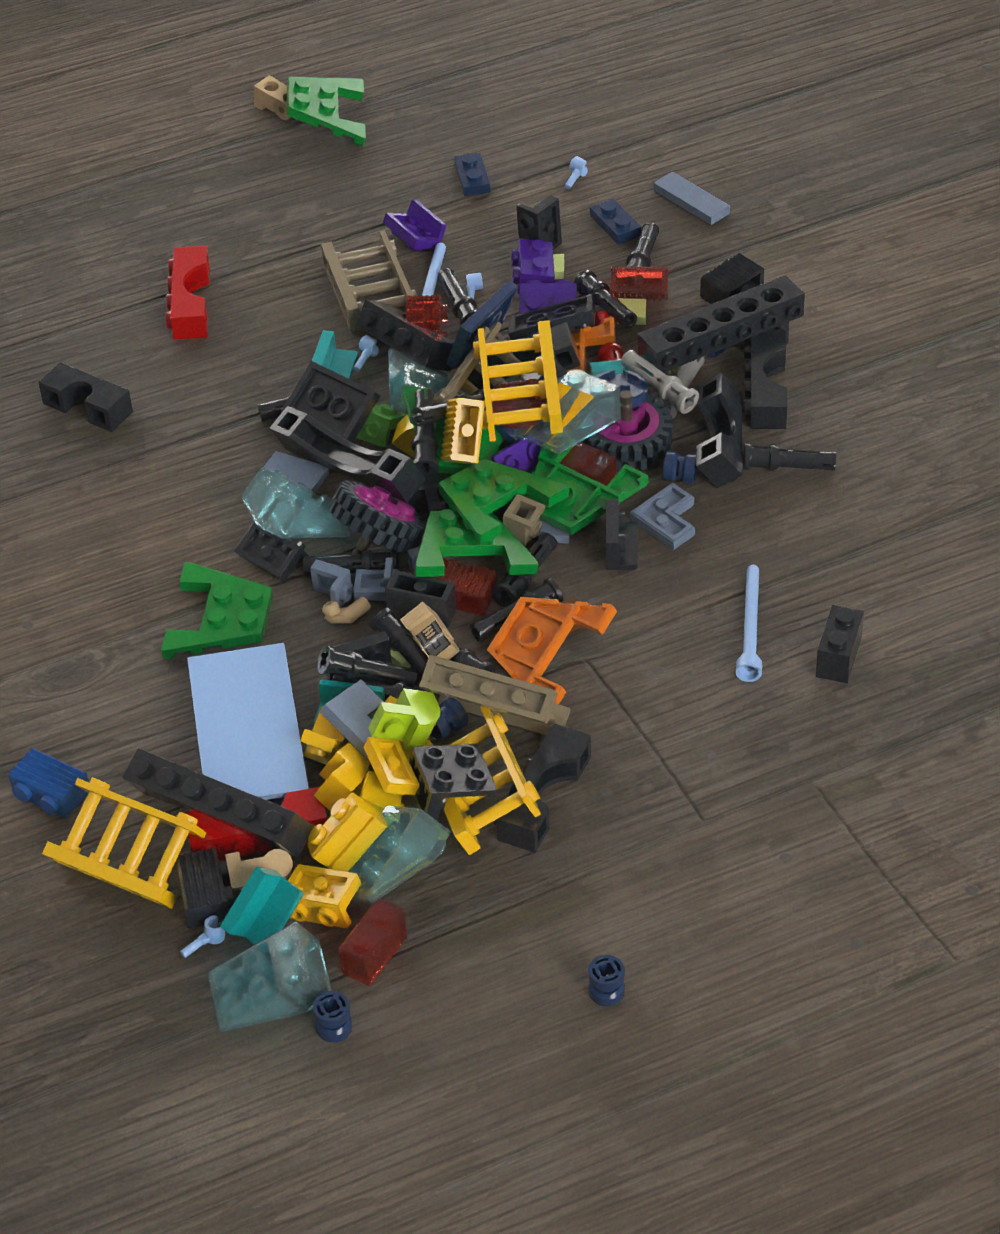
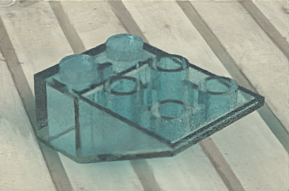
[388,348,458,414]
[241,467,351,538]
[207,922,332,1032]

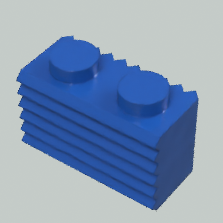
[9,748,89,819]

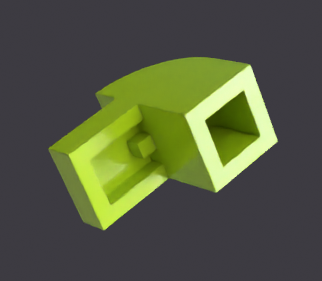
[368,688,440,750]

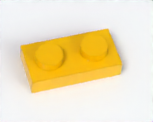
[363,737,420,795]

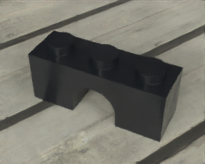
[38,362,133,432]

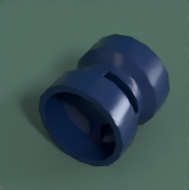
[663,451,698,484]
[430,697,469,742]
[588,955,625,1006]
[313,991,352,1043]

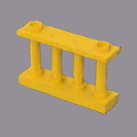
[473,320,563,441]
[424,706,541,855]
[42,777,206,909]

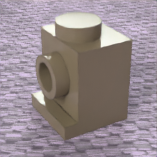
[503,494,545,547]

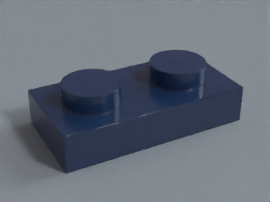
[454,153,491,196]
[590,199,641,244]

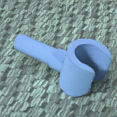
[565,156,588,190]
[466,273,483,299]
[353,335,379,372]
[180,915,225,958]

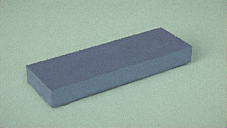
[653,171,730,225]

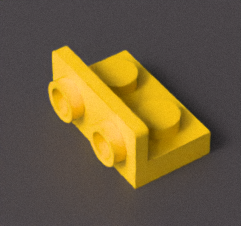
[288,864,362,928]

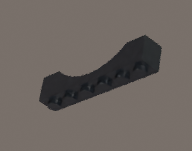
[270,406,426,503]
[122,748,314,858]

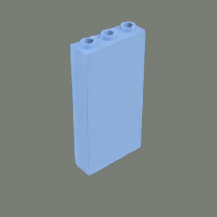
[187,643,309,806]

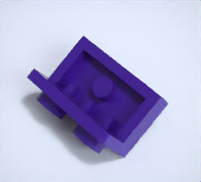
[382,200,446,251]
[511,239,555,294]
[519,280,577,314]
[491,430,545,471]

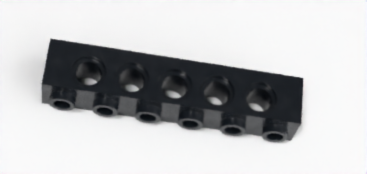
[638,275,805,373]

